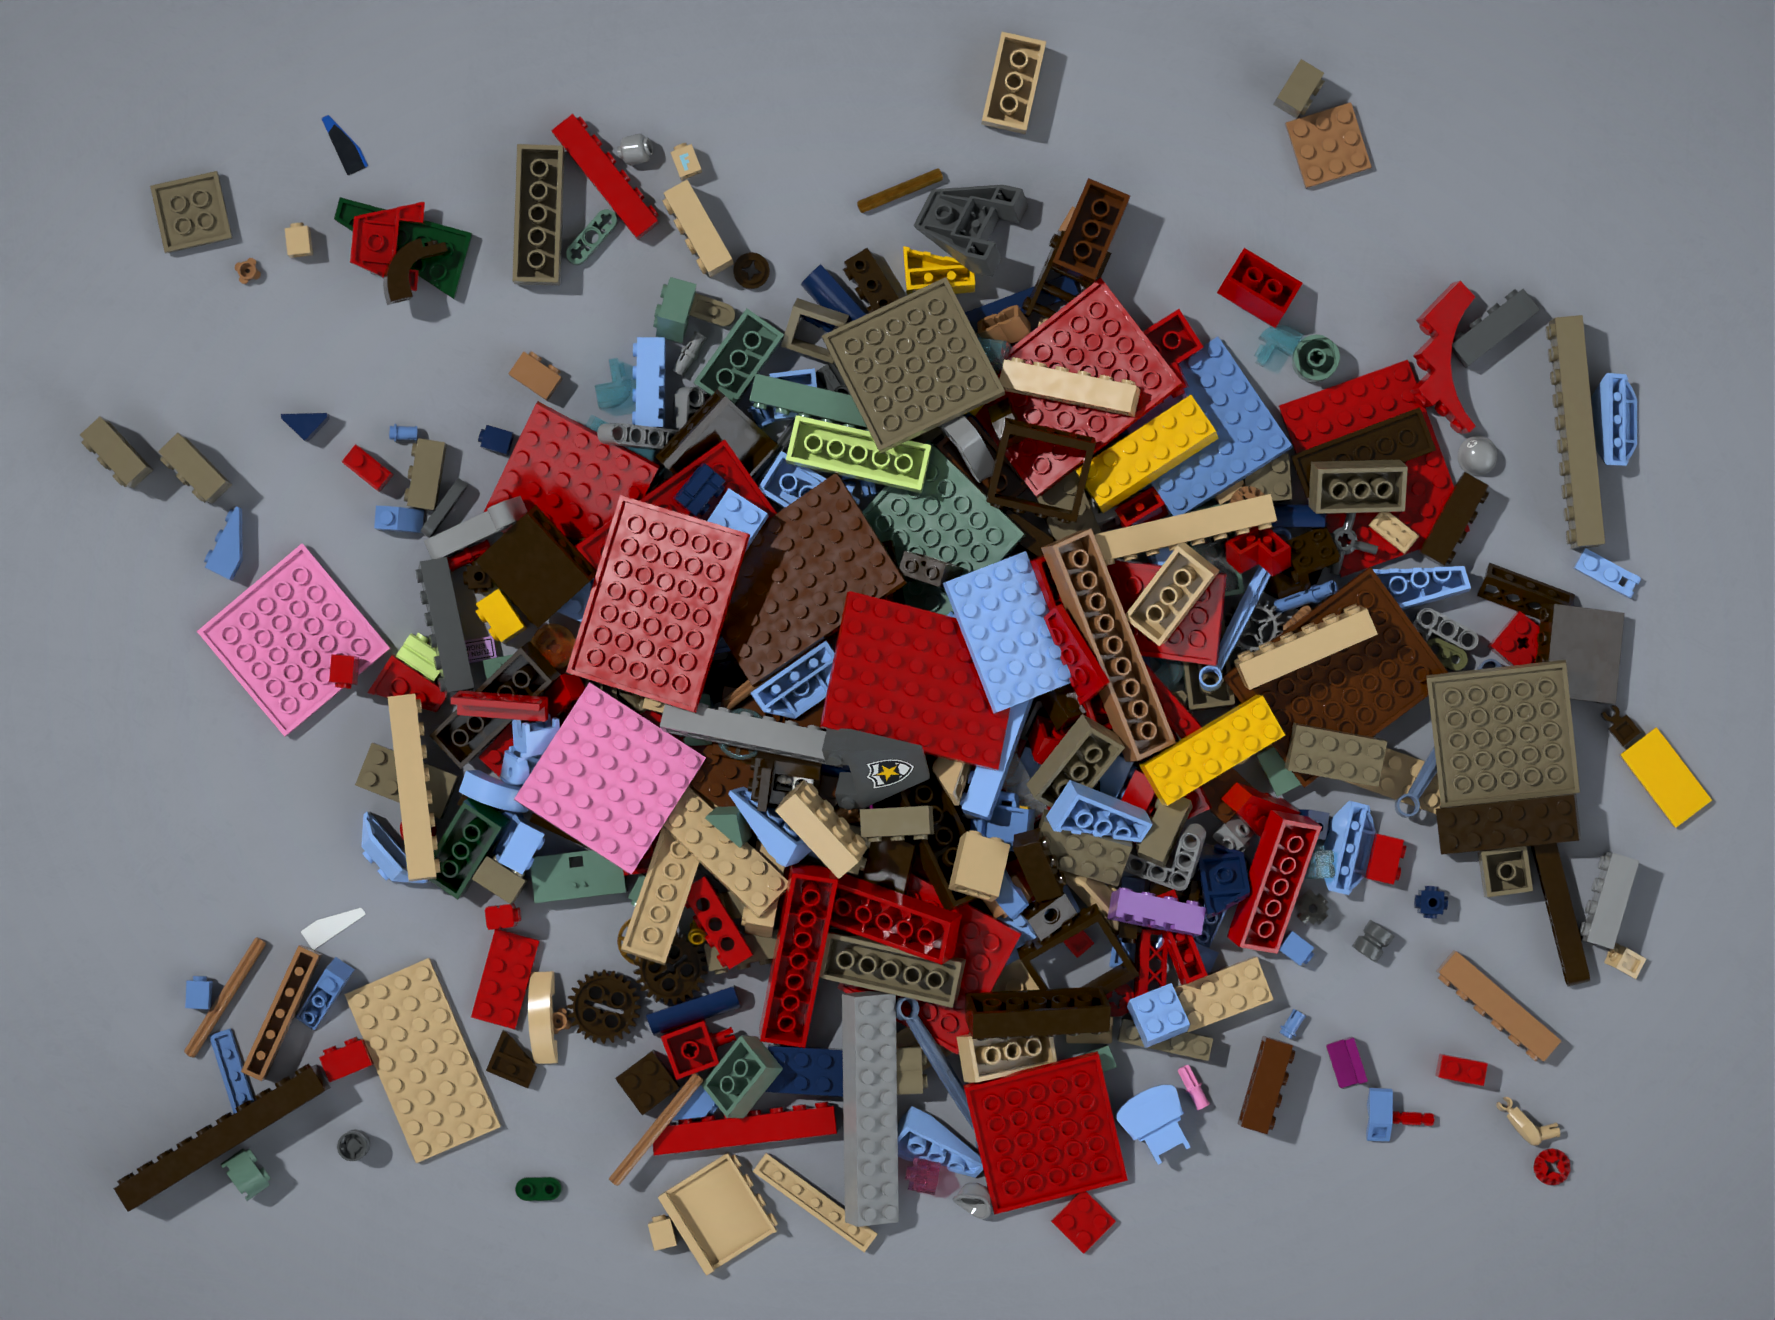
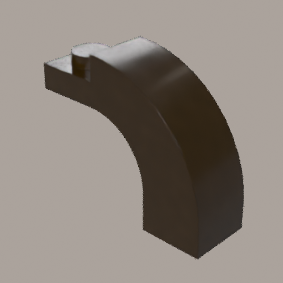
[383,238,447,305]

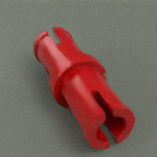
[447,539,491,572]

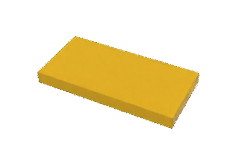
[1619,727,1712,828]

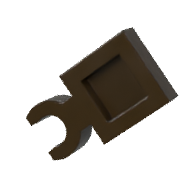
[1601,704,1641,747]

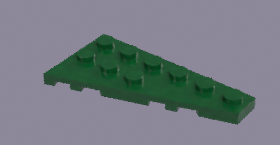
[334,197,473,300]

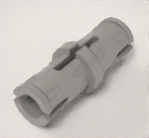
[671,331,707,377]

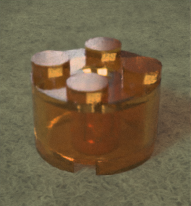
[531,624,576,670]

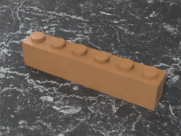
[241,945,323,1081]
[1436,950,1561,1062]

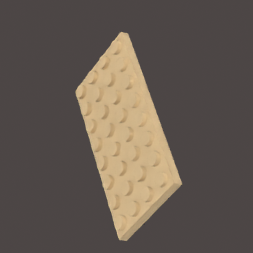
[344,958,501,1163]

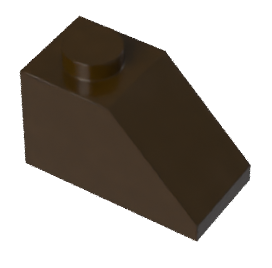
[987,397,1027,449]

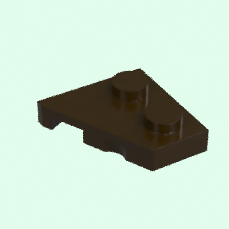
[486,1030,537,1088]

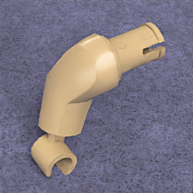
[1496,1097,1560,1146]

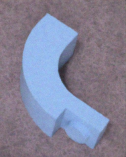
[459,770,528,813]

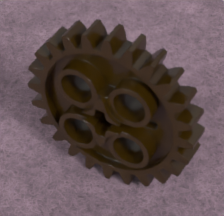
[633,931,708,1005]
[567,969,642,1044]

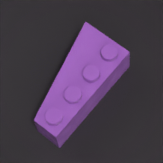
[1107,887,1206,937]

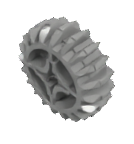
[1225,598,1285,654]

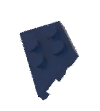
[1195,838,1250,919]

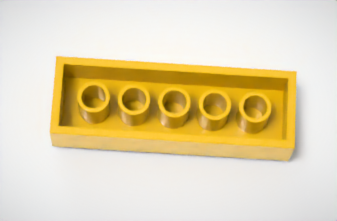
[1075,395,1219,514]
[1139,695,1285,806]

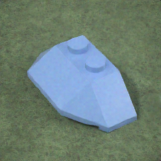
[1591,373,1637,466]
[750,641,835,719]
[1319,801,1376,895]
[361,811,429,883]

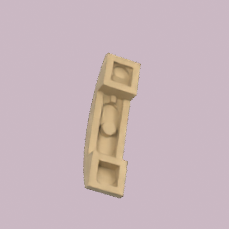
[528,971,558,1064]

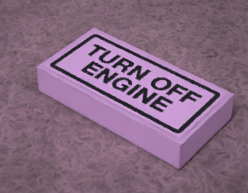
[465,636,497,663]

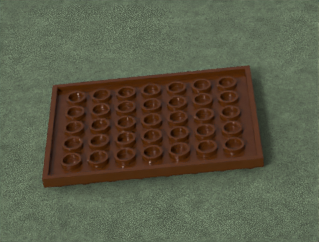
[720,473,907,687]
[1222,567,1448,788]

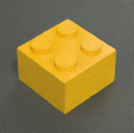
[475,589,528,644]

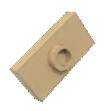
[1368,512,1419,554]

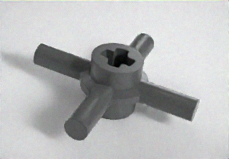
[1311,513,1378,575]

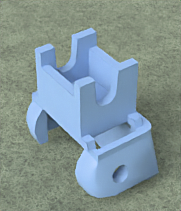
[500,713,560,786]
[1115,1084,1190,1165]

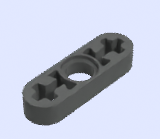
[420,478,468,538]

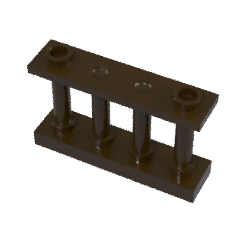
[1021,230,1112,318]

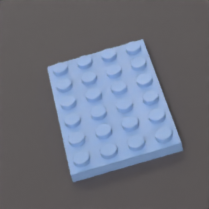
[943,551,1072,713]

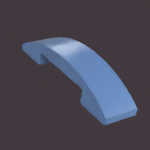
[995,868,1029,920]

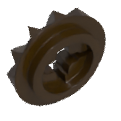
[733,252,770,289]

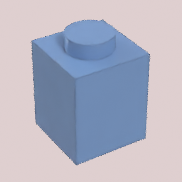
[1279,930,1314,966]
[185,976,213,1009]

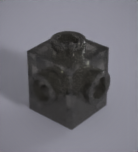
[1294,889,1329,925]

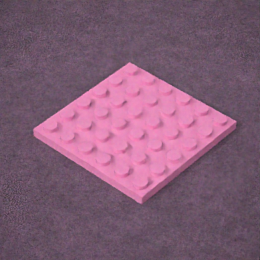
[197,543,391,737]
[514,682,706,875]

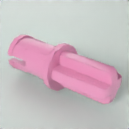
[1178,1065,1210,1110]

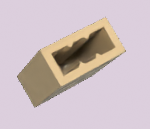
[948,831,1010,902]

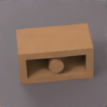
[508,351,563,402]

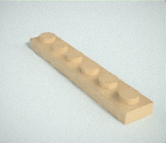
[753,1153,878,1252]

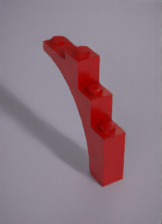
[1410,280,1476,434]

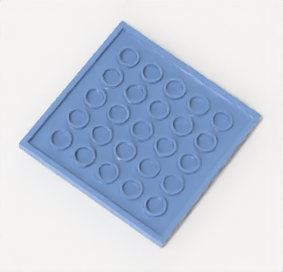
[1119,337,1293,516]

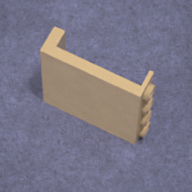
[658,1152,778,1276]

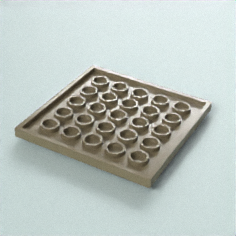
[822,277,1005,454]
[1426,660,1580,808]

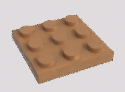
[1285,102,1371,189]

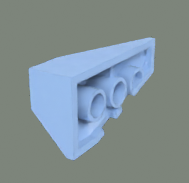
[729,787,811,867]
[897,1106,983,1178]

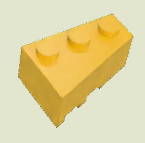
[903,246,975,295]

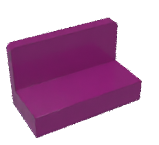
[1326,1036,1368,1088]

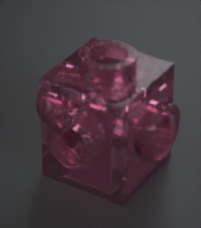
[905,1158,941,1195]

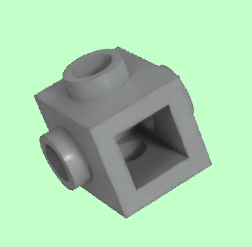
[1212,814,1254,852]

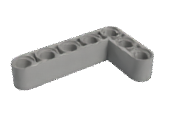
[597,387,704,451]
[938,415,994,483]
[424,496,528,559]
[1412,608,1479,651]
[1124,823,1206,891]

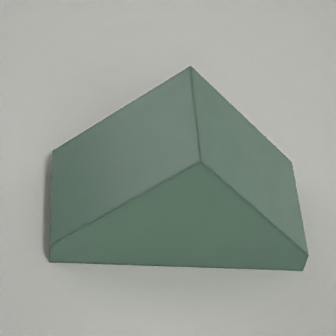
[705,806,752,848]

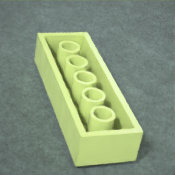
[786,415,932,493]

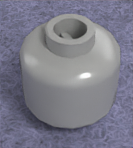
[617,133,653,166]

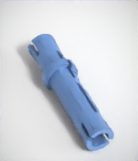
[1274,580,1338,614]

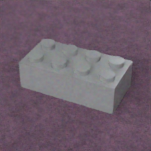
[1579,852,1639,949]

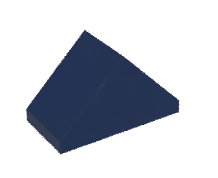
[281,413,330,442]

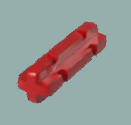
[1393,1111,1434,1126]

